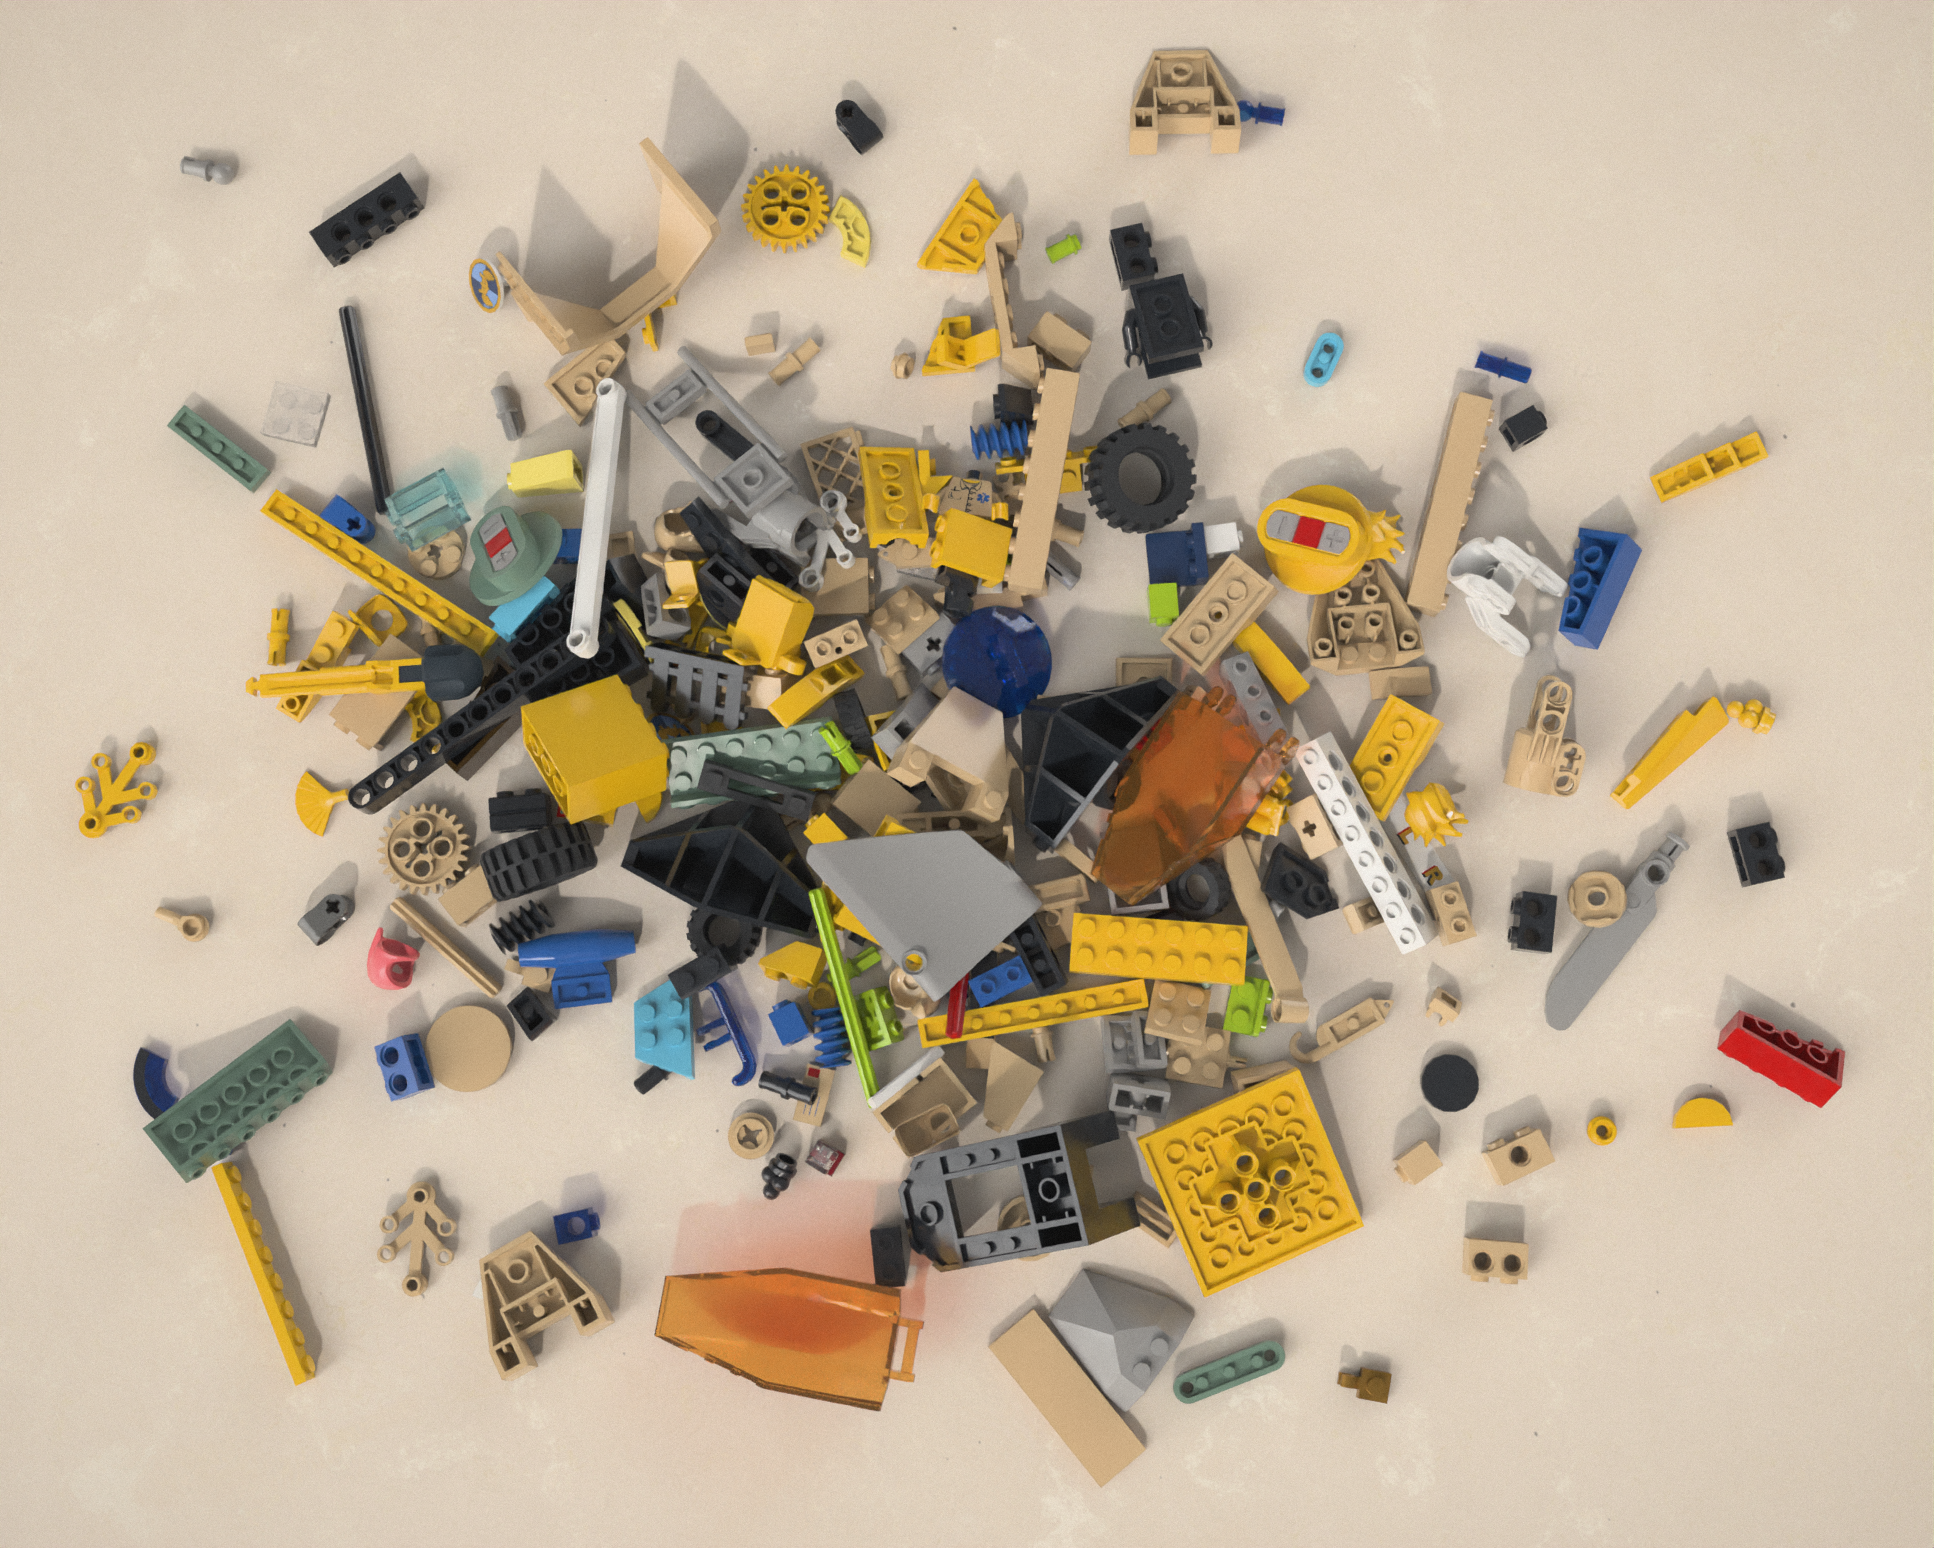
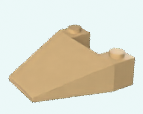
[1128,50,1241,155]
[886,686,1009,826]
[479,1231,615,1381]

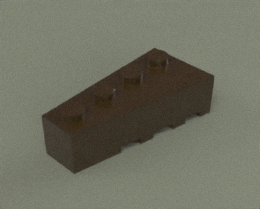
[446,655,531,781]

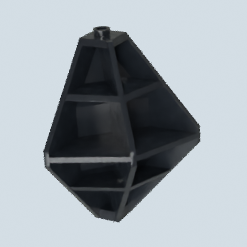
[1021,675,1182,854]
[620,795,820,939]

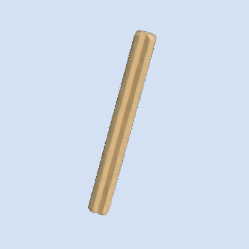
[390,897,502,998]

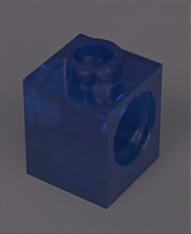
[553,1207,601,1245]

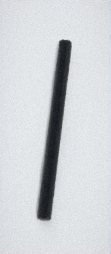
[339,306,393,515]

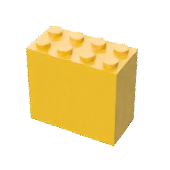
[521,675,669,825]

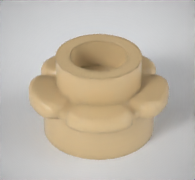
[890,352,914,379]

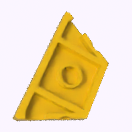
[917,178,1002,275]

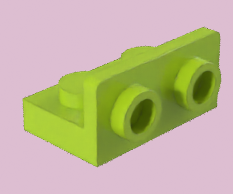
[1222,976,1273,1037]
[854,986,904,1052]

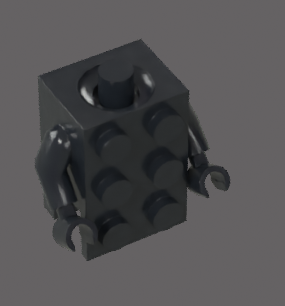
[1122,273,1213,380]

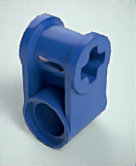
[319,494,376,544]

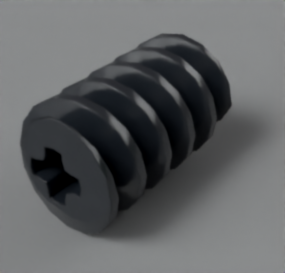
[489,899,555,955]

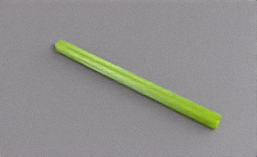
[809,888,881,1109]

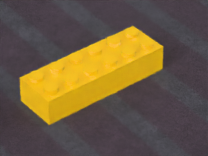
[1069,913,1248,986]

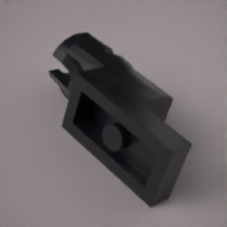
[934,565,980,620]

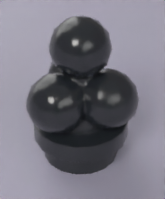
[761,1153,797,1200]

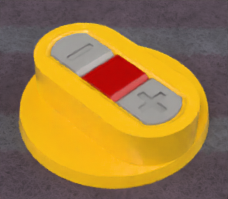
[1257,485,1372,595]

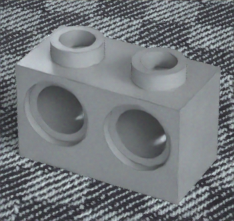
[641,573,691,641]

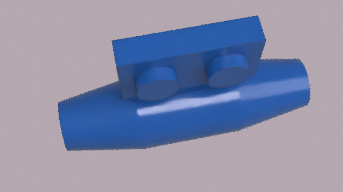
[518,929,636,1009]

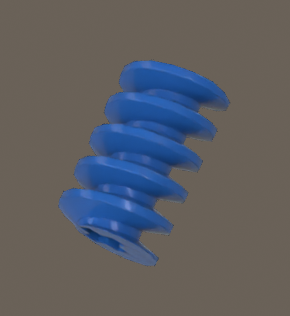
[970,419,1028,460]
[811,1008,852,1068]

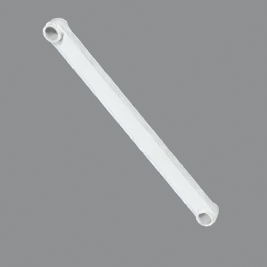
[566,378,627,658]

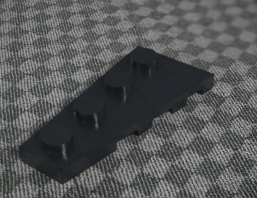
[680,496,770,582]

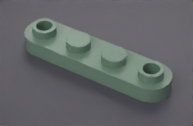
[1173,1340,1285,1404]

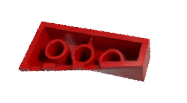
[1717,1010,1845,1108]

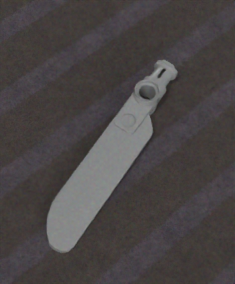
[1544,832,1690,1031]

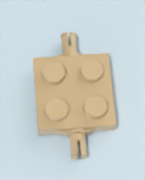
[1164,1027,1247,1089]

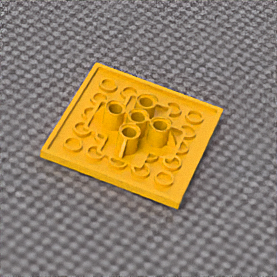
[1136,1067,1364,1298]

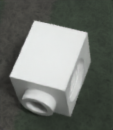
[1204,522,1243,560]

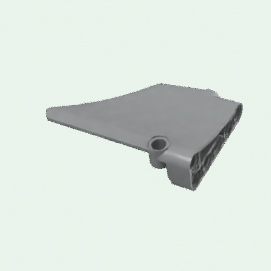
[806,830,1042,1002]

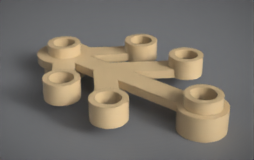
[377,1181,457,1297]

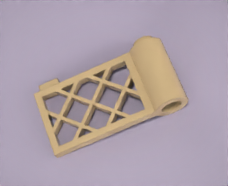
[800,427,868,542]

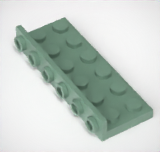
[661,716,841,809]
[142,1019,333,1183]

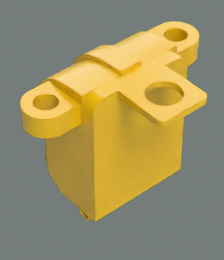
[722,575,815,675]

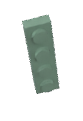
[167,405,271,494]

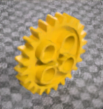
[741,164,830,254]

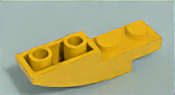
[276,611,360,723]
[767,655,865,729]

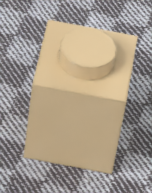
[1393,1140,1443,1185]

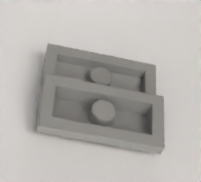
[1100,1011,1168,1073]

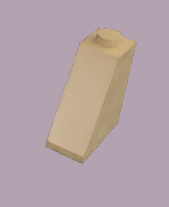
[983,1041,1044,1133]

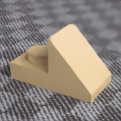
[1342,897,1385,934]

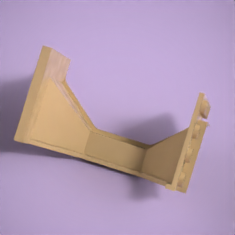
[495,137,721,356]

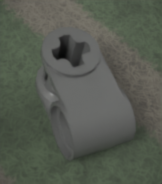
[297,894,355,946]

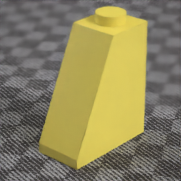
[507,450,584,498]

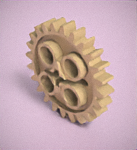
[377,803,472,896]

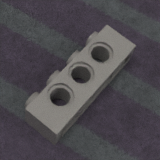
[1219,651,1296,771]

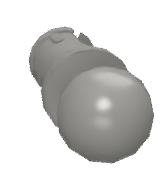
[180,156,234,185]

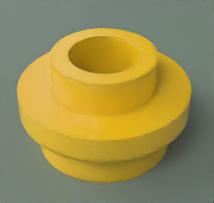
[1587,1116,1617,1146]

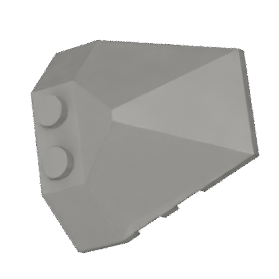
[1048,1268,1195,1413]

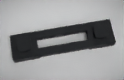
[697,759,816,821]

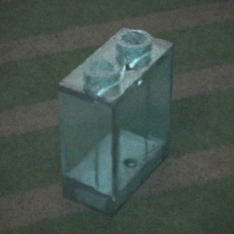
[384,467,471,552]

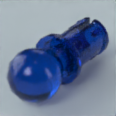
[1237,100,1286,126]

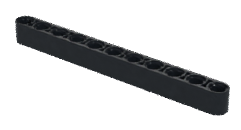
[348,615,616,815]

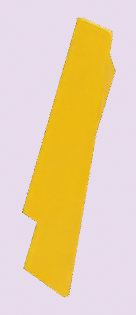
[1610,696,1729,809]

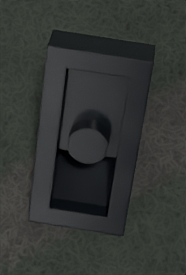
[506,986,558,1041]

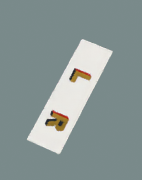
[1378,796,1455,892]

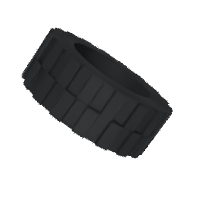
[833,688,875,754]
[1166,855,1231,922]

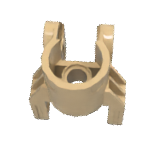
[1503,675,1586,797]

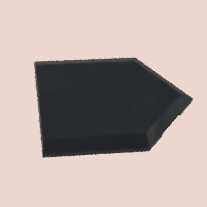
[1260,842,1339,919]

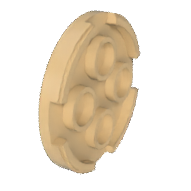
[425,1006,513,1092]

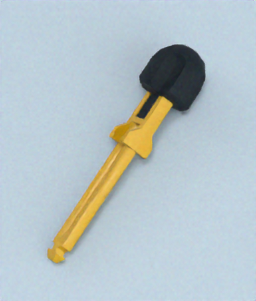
[246,644,484,701]

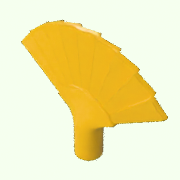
[295,771,349,837]

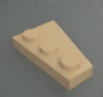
[543,340,626,427]

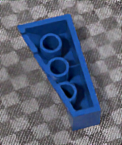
[1558,528,1642,650]

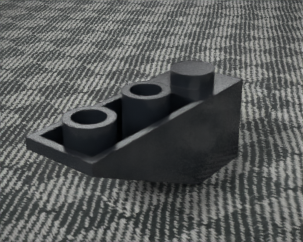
[603,553,659,639]

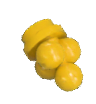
[1726,699,1776,734]

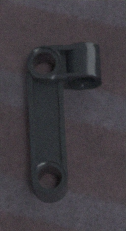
[695,410,755,462]

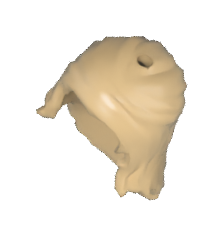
[654,501,705,553]

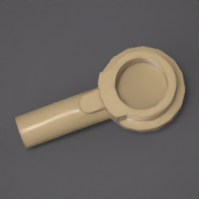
[155,906,209,942]

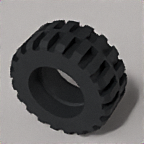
[1084,423,1197,534]
[480,821,598,902]

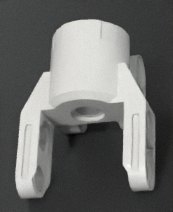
[1447,536,1568,657]

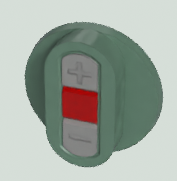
[469,506,562,606]

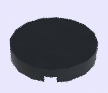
[1420,1054,1479,1112]

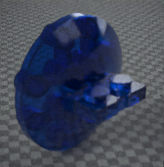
[942,606,1052,719]

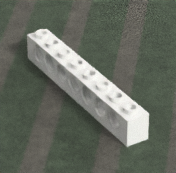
[1295,731,1439,955]

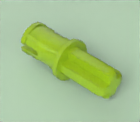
[818,721,862,775]
[826,946,882,989]

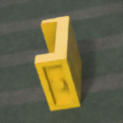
[929,507,1012,588]

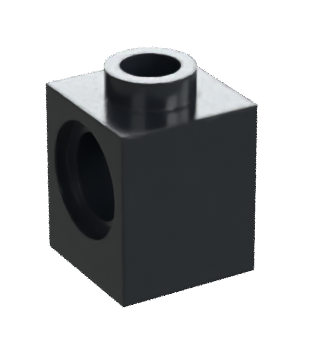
[1499,405,1548,452]

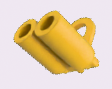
[1238,785,1293,836]

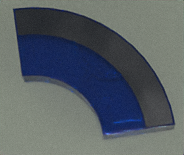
[133,1047,180,1119]

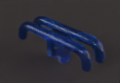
[696,981,757,1087]

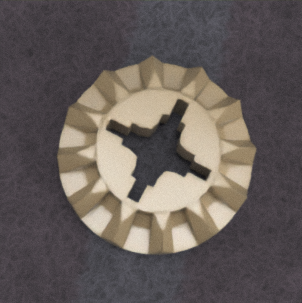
[728,1113,775,1159]

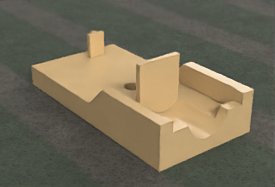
[1160,553,1279,676]

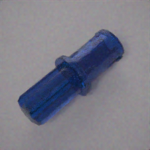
[1474,351,1532,383]

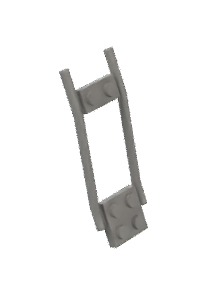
[625,346,794,519]

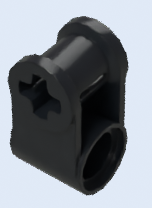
[835,100,884,155]

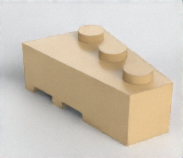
[719,665,804,709]

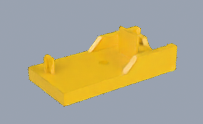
[858,447,929,548]
[1349,694,1444,822]

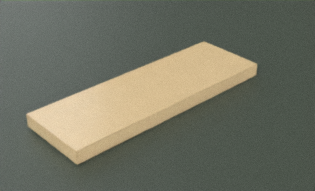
[988,1308,1146,1488]

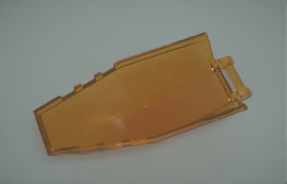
[654,1267,924,1412]

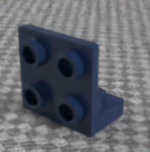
[1145,522,1209,587]

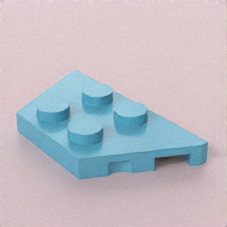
[634,980,695,1080]

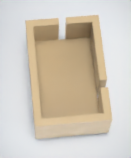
[872,1057,977,1159]

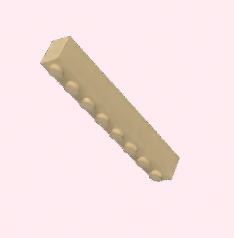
[1003,368,1080,596]
[1404,392,1495,617]

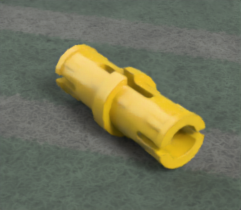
[267,608,290,666]

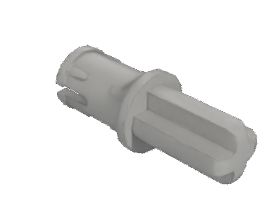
[491,386,523,441]

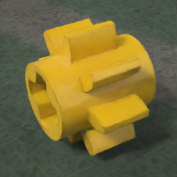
[1258,769,1293,801]

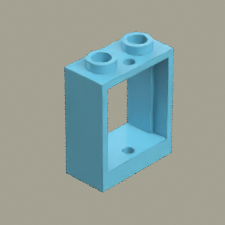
[489,576,560,644]

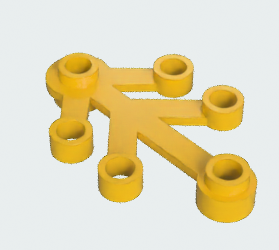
[75,742,158,838]

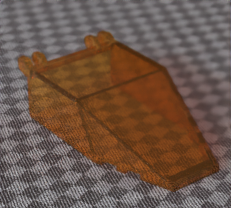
[1090,686,1300,906]

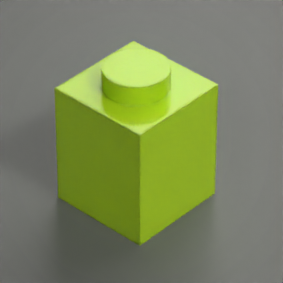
[1147,583,1179,627]

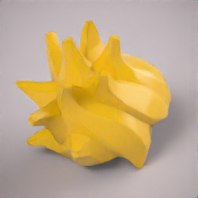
[1366,510,1405,564]
[1404,782,1469,848]

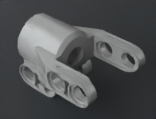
[710,463,836,568]

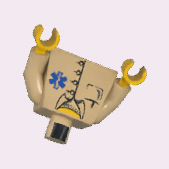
[921,470,1008,522]

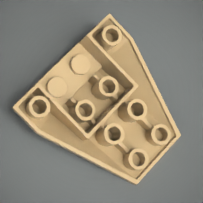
[1306,559,1425,676]

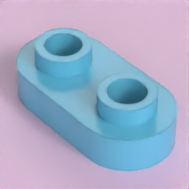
[1303,333,1344,387]

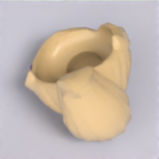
[889,962,941,1019]

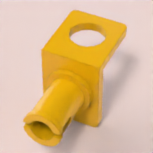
[662,560,701,609]

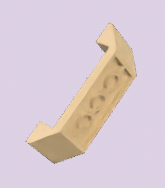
[984,213,1044,390]

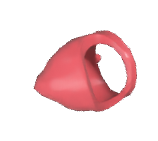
[367,927,420,990]

